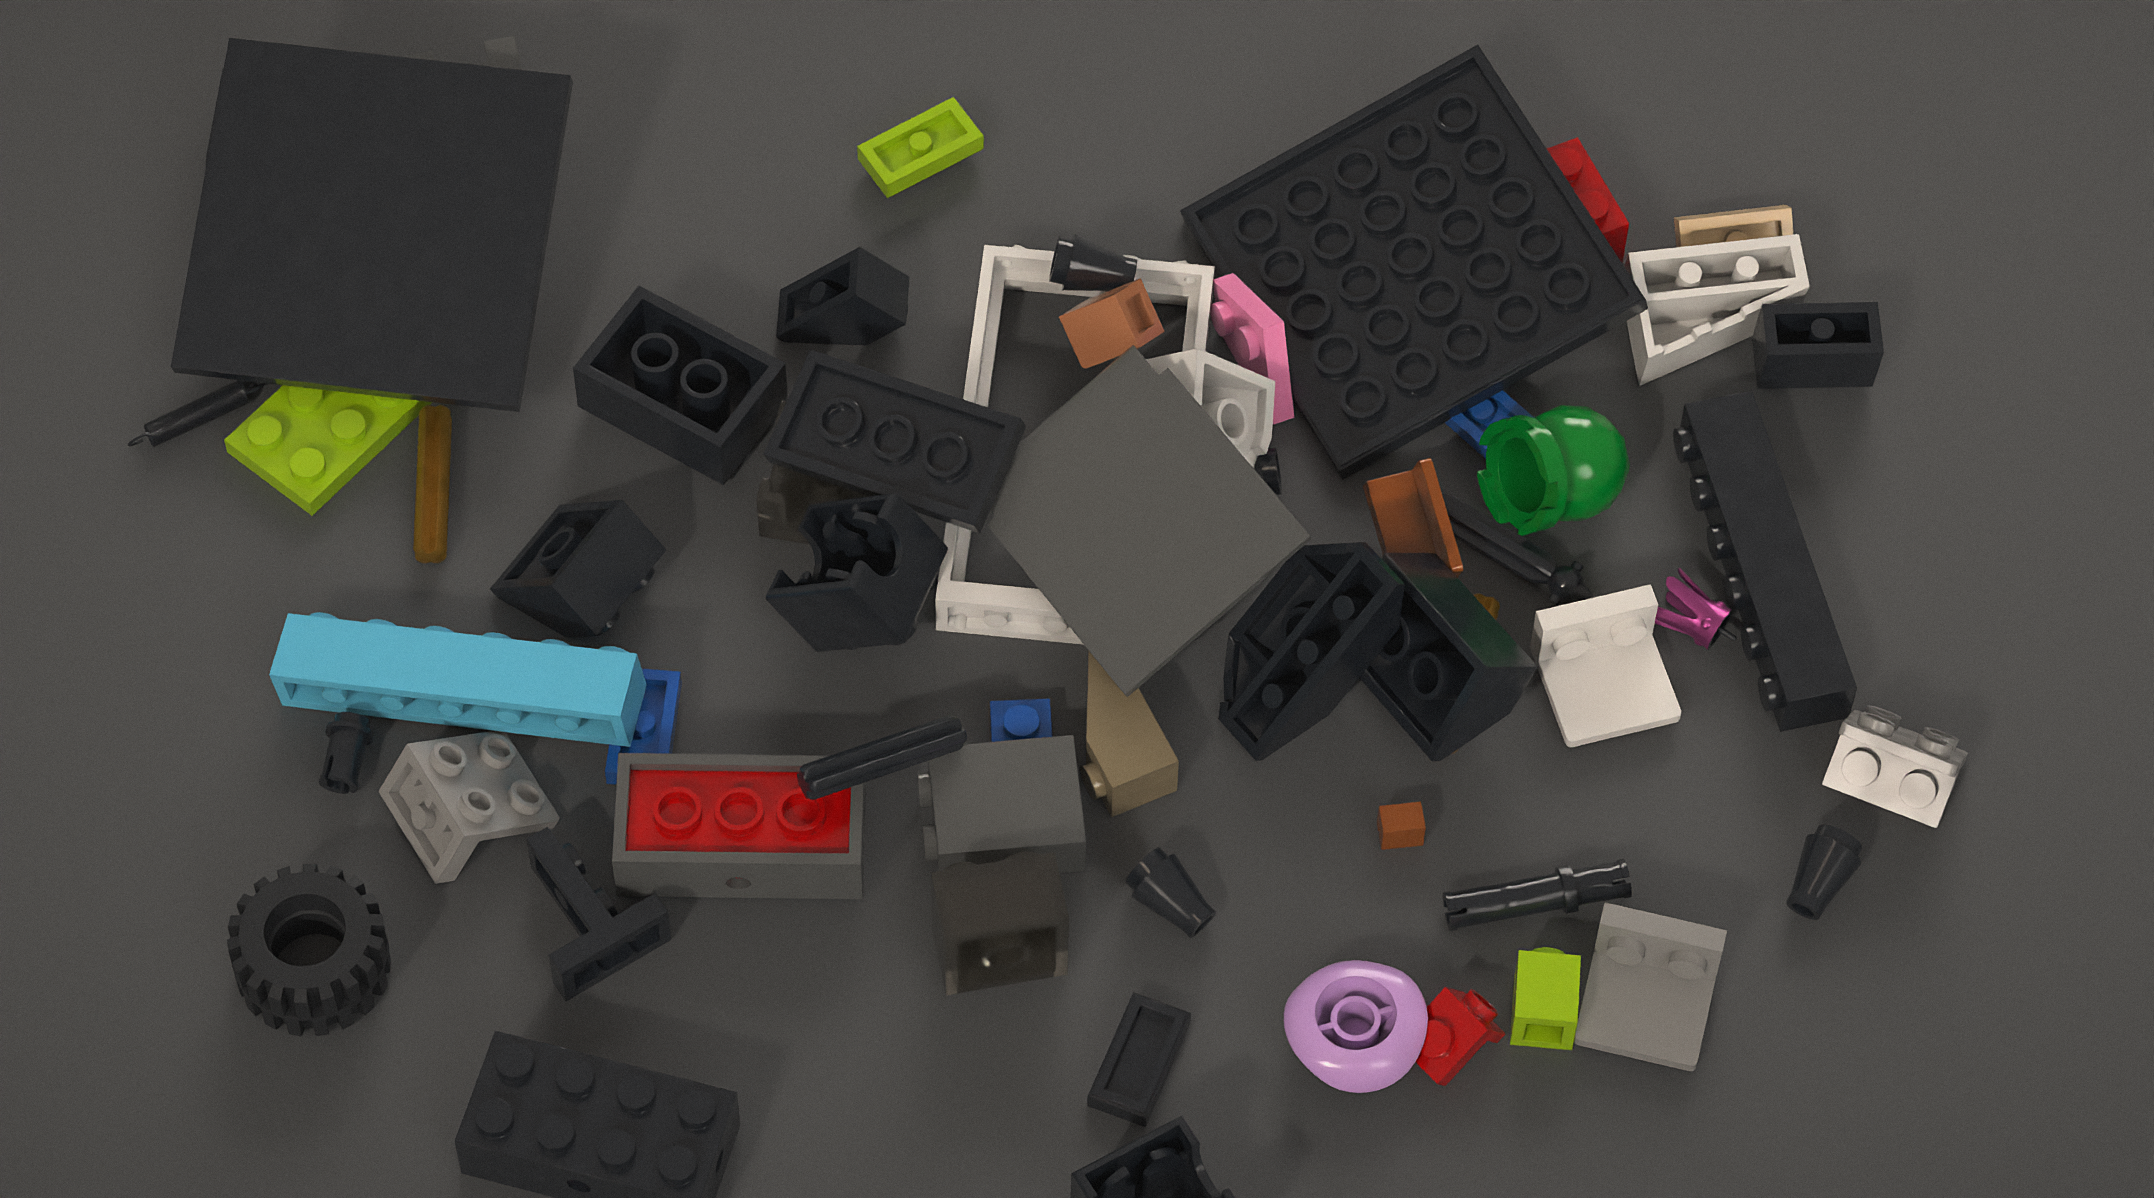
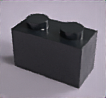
[1752,302,1884,389]

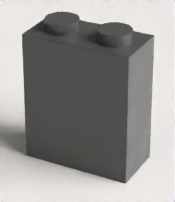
[917,735,1086,884]

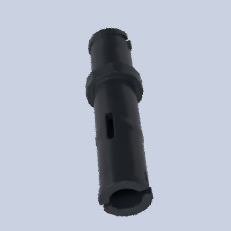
[1442,859,1632,931]

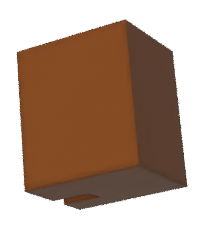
[1377,801,1426,850]

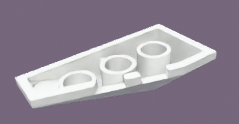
[1146,348,1276,468]

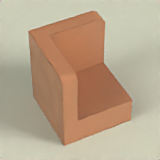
[1059,278,1165,368]

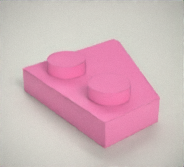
[1210,273,1295,425]

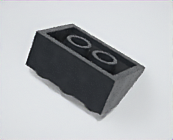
[1359,553,1538,761]

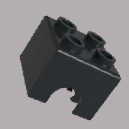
[766,493,948,652]
[1071,1116,1235,1198]

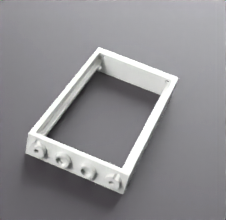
[935,245,1215,645]

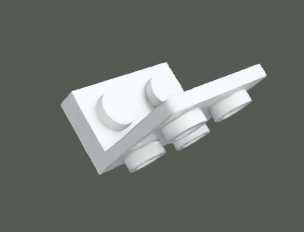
[1530,584,1681,747]

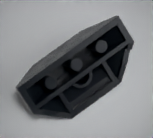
[1218,542,1405,761]

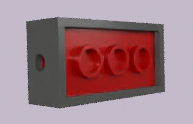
[612,753,866,899]

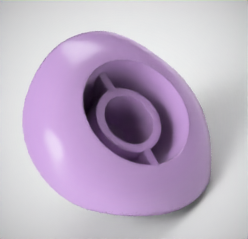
[1284,960,1428,1093]

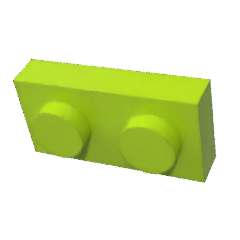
[857,97,984,198]

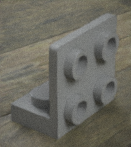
[378,731,560,884]
[1574,902,1727,1071]

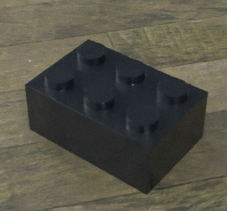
[573,285,788,485]

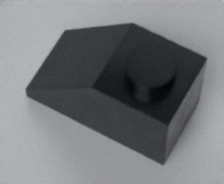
[776,247,909,346]

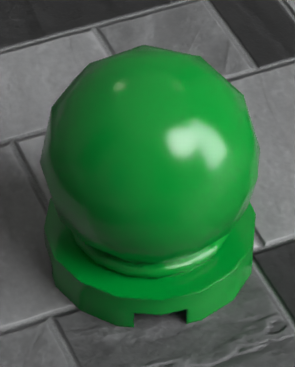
[1477,405,1630,536]

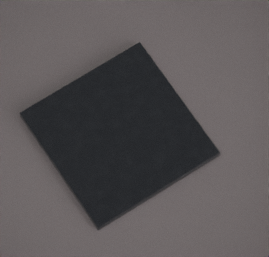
[171,38,573,412]
[1180,45,1648,480]

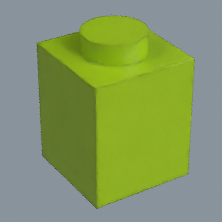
[1510,947,1581,1050]

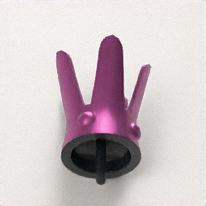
[1655,567,1737,650]

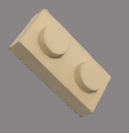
[1674,205,1793,247]

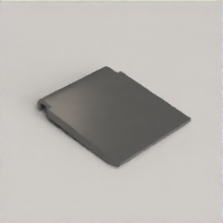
[987,345,1312,697]

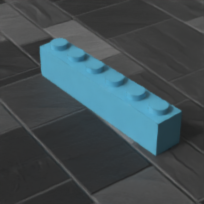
[269,612,647,747]

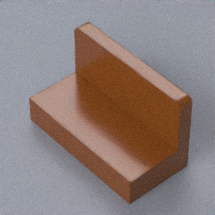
[1363,458,1463,578]

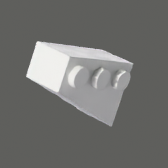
[1624,234,1810,386]

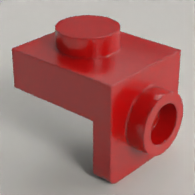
[1416,987,1506,1086]

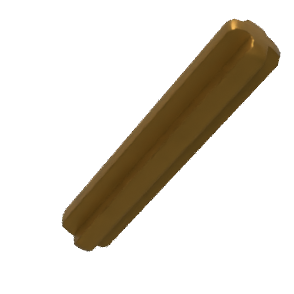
[413,405,452,564]

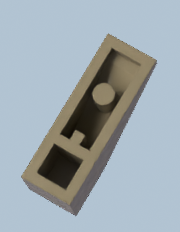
[1080,651,1179,817]

